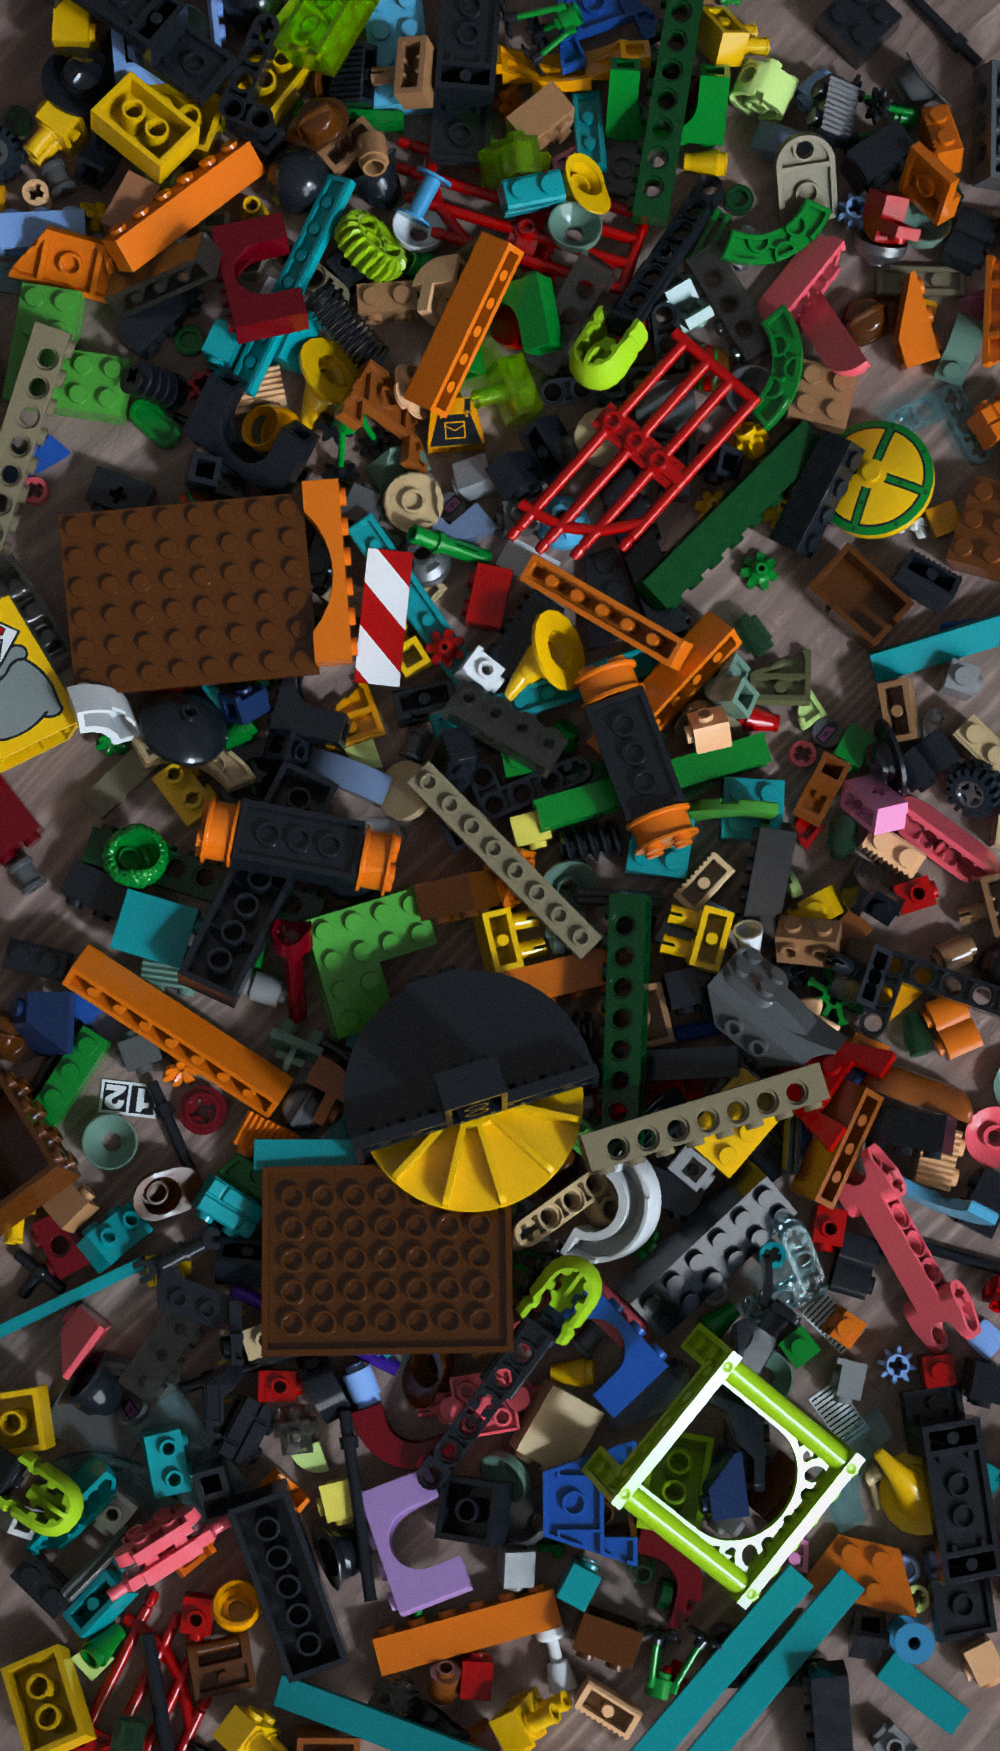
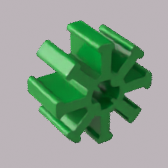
[804,967,864,1026]

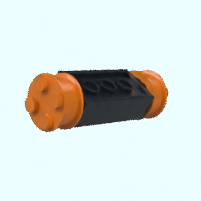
[572,655,699,860]
[195,795,402,896]

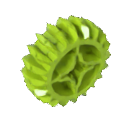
[334,209,408,283]

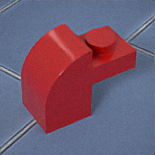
[863,188,921,246]

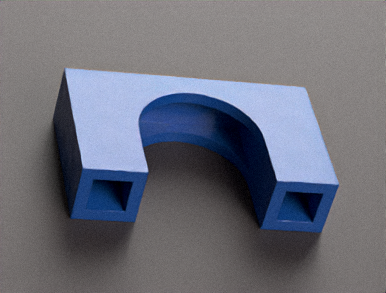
[538,1285,668,1418]

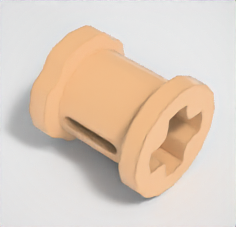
[22,179,53,211]

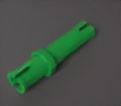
[407,524,492,566]

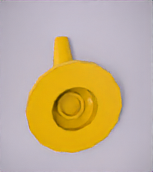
[298,337,359,430]
[504,609,585,702]
[873,1448,933,1536]

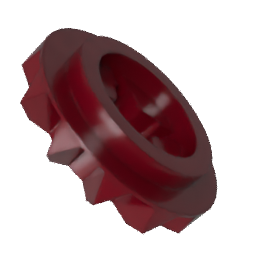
[179,1086,228,1135]

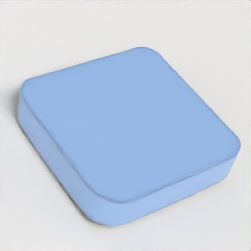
[965,1319,1000,1359]

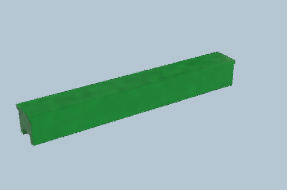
[530,732,772,833]

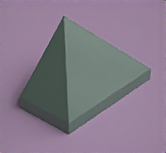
[365,446,432,494]

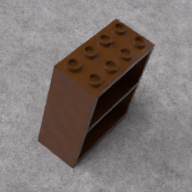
[0,1068,82,1236]

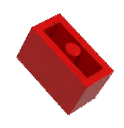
[461,563,513,633]

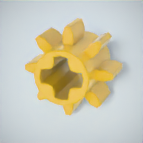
[730,421,770,459]

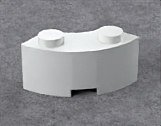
[67,682,141,745]

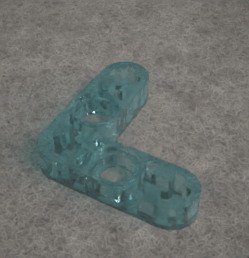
[885,384,993,466]
[741,1219,828,1325]

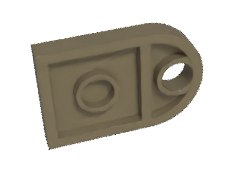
[774,131,839,227]

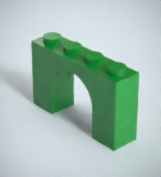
[605,57,731,148]
[445,271,564,381]

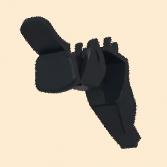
[691,1253,801,1492]

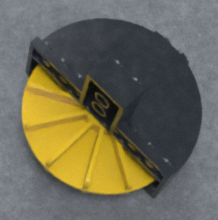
[344,965,600,1212]

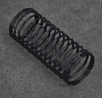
[305,282,390,369]

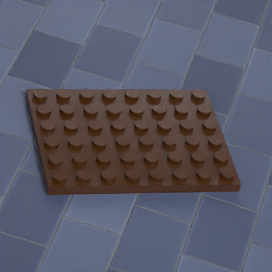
[58,493,320,694]
[261,1165,514,1357]

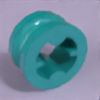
[757,1241,786,1269]

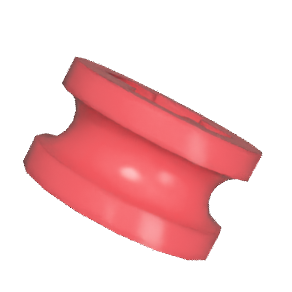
[26,477,50,506]
[788,741,816,769]

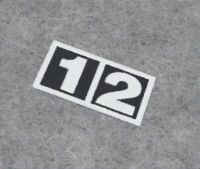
[98,1079,156,1119]

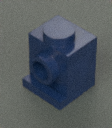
[217,683,271,726]

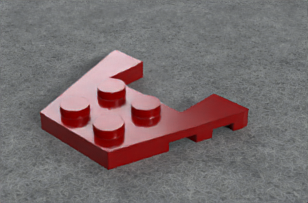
[773,1042,896,1153]

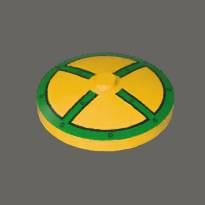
[831,421,935,539]

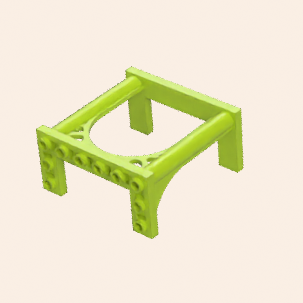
[581,1322,865,1610]

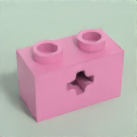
[840,775,908,835]

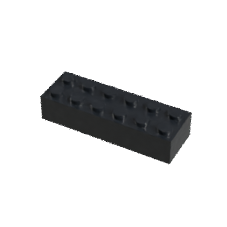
[614,1160,798,1339]
[227,1478,349,1683]

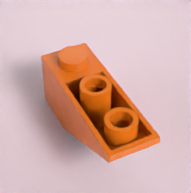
[892,271,942,371]

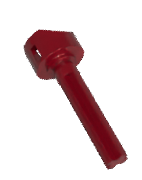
[270,918,313,1024]

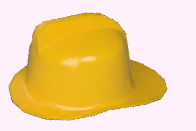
[562,153,611,214]

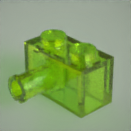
[478,130,551,188]
[471,352,544,427]

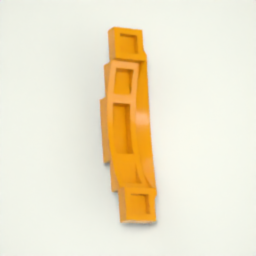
[496,39,651,93]

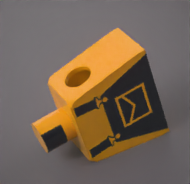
[427,388,485,454]

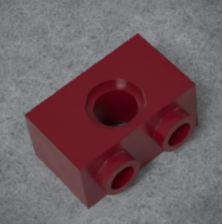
[31,1215,91,1280]

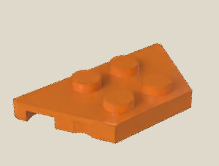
[8,225,123,308]
[982,254,1000,368]
[805,1534,917,1618]

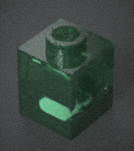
[110,1714,150,1751]

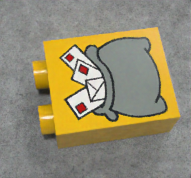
[0,595,78,773]

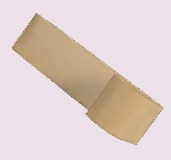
[512,1171,618,1251]

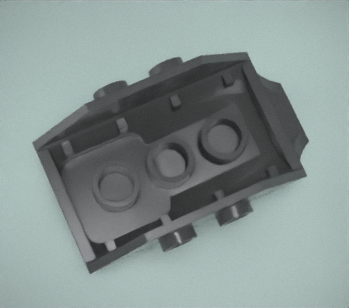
[707,947,848,1066]

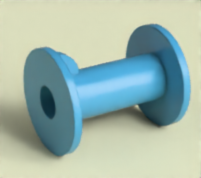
[396,166,452,229]
[887,1615,935,1664]

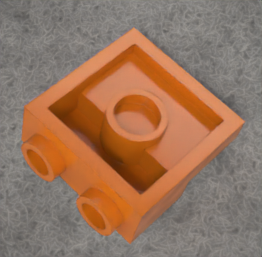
[897,141,961,226]

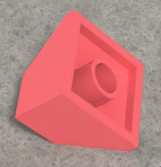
[61,1303,113,1380]

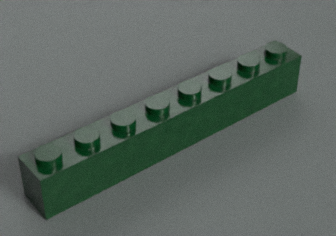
[633,419,820,612]

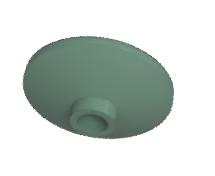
[543,860,598,912]

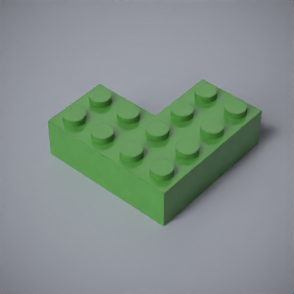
[2,282,132,426]
[298,884,437,1039]

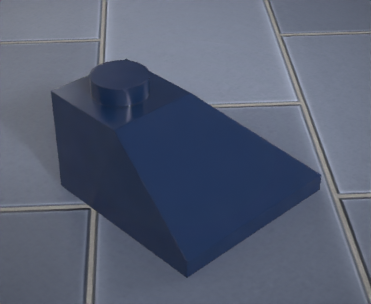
[9,991,75,1056]
[698,1447,750,1521]

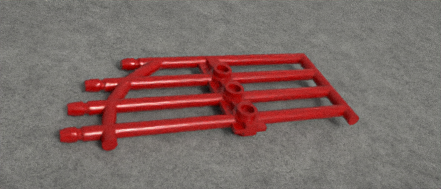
[396,136,650,296]
[506,327,762,561]
[69,1589,212,1751]

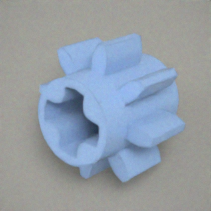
[837,193,866,231]
[876,1345,916,1385]

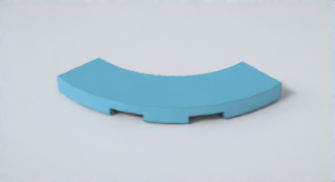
[903,1177,999,1226]

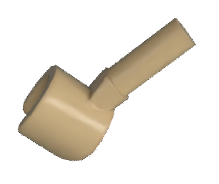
[861,1463,884,1510]

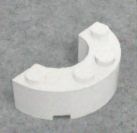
[560,1150,662,1264]

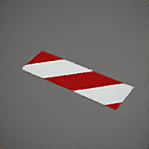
[354,548,413,687]

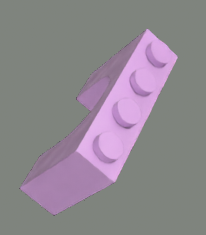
[362,1467,474,1617]

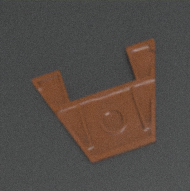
[334,358,427,474]

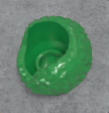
[101,823,169,889]

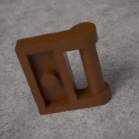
[185,1630,257,1701]

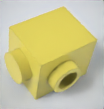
[509,811,556,851]
[316,1476,353,1526]

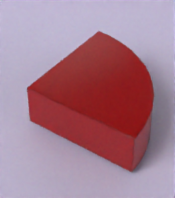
[795,816,825,851]

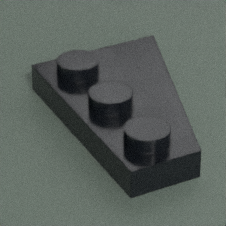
[584,546,638,651]

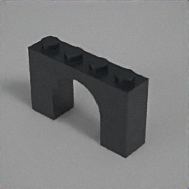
[182,366,320,496]
[268,616,360,750]

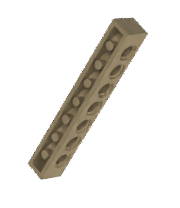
[0,321,76,564]
[406,761,603,959]
[577,1062,830,1177]

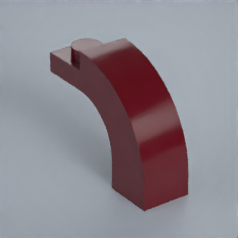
[351,1401,455,1469]
[637,1528,703,1630]

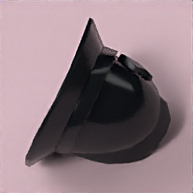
[350,147,401,210]
[58,1350,122,1416]
[312,1524,373,1591]

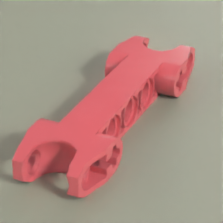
[838,1143,981,1354]

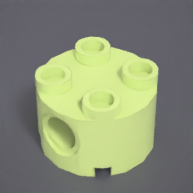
[729,58,799,123]

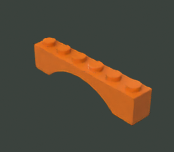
[301,478,358,667]

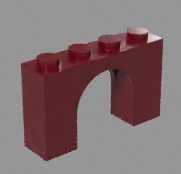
[207,212,309,344]
[0,773,45,867]

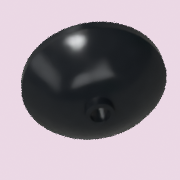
[138,688,228,767]

